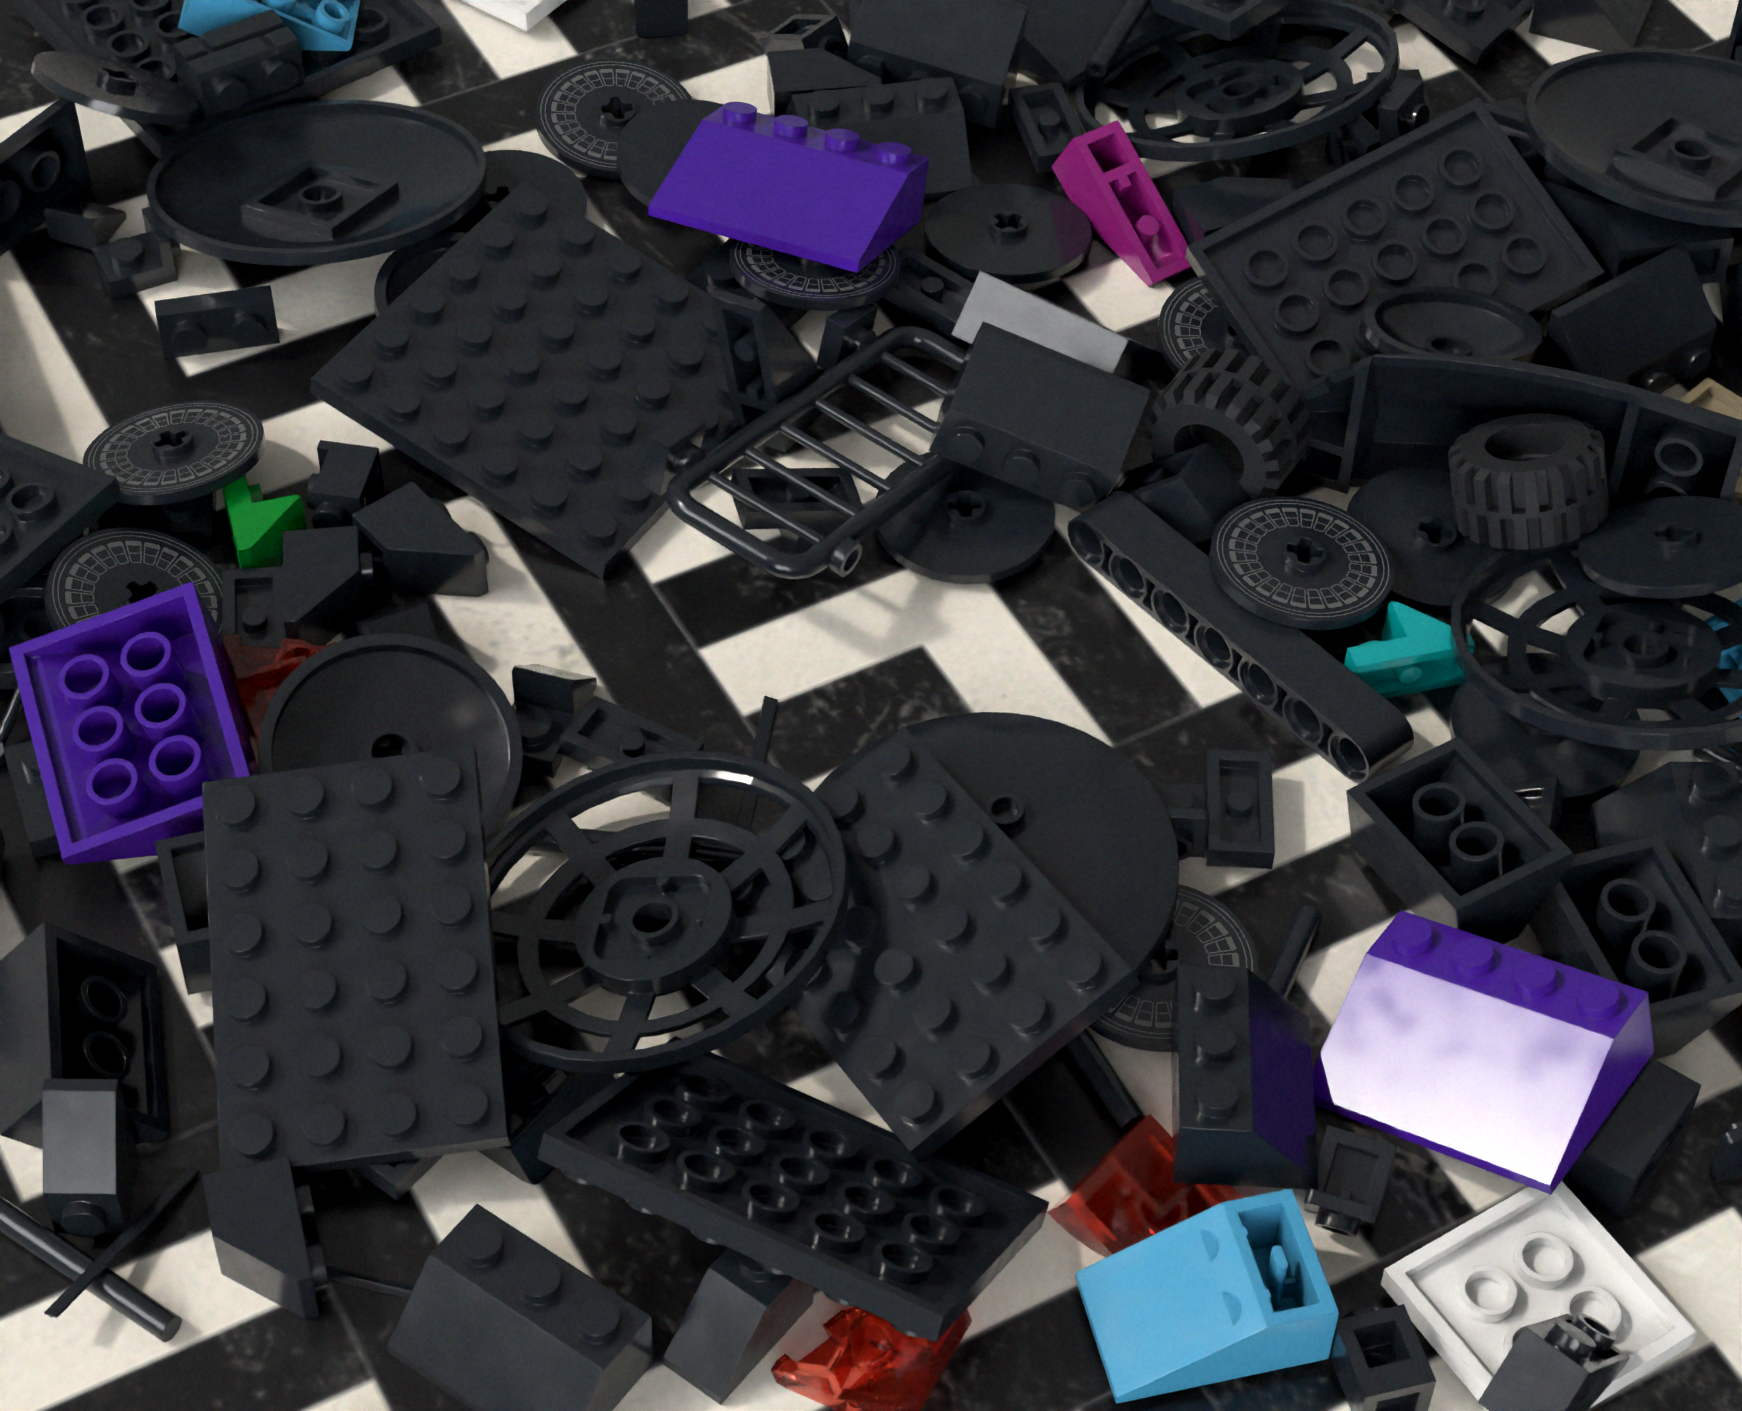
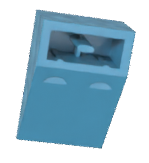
[178,0,360,51]
[1075,1188,1339,1404]

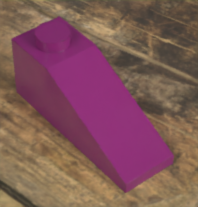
[1052,120,1192,287]

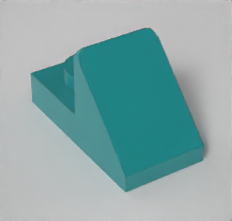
[1344,601,1475,698]

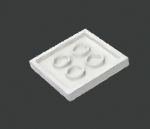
[1381,1181,1697,1411]

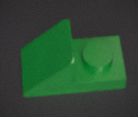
[222,475,307,569]

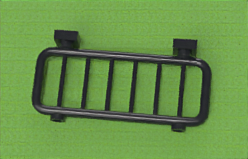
[641,303,968,579]

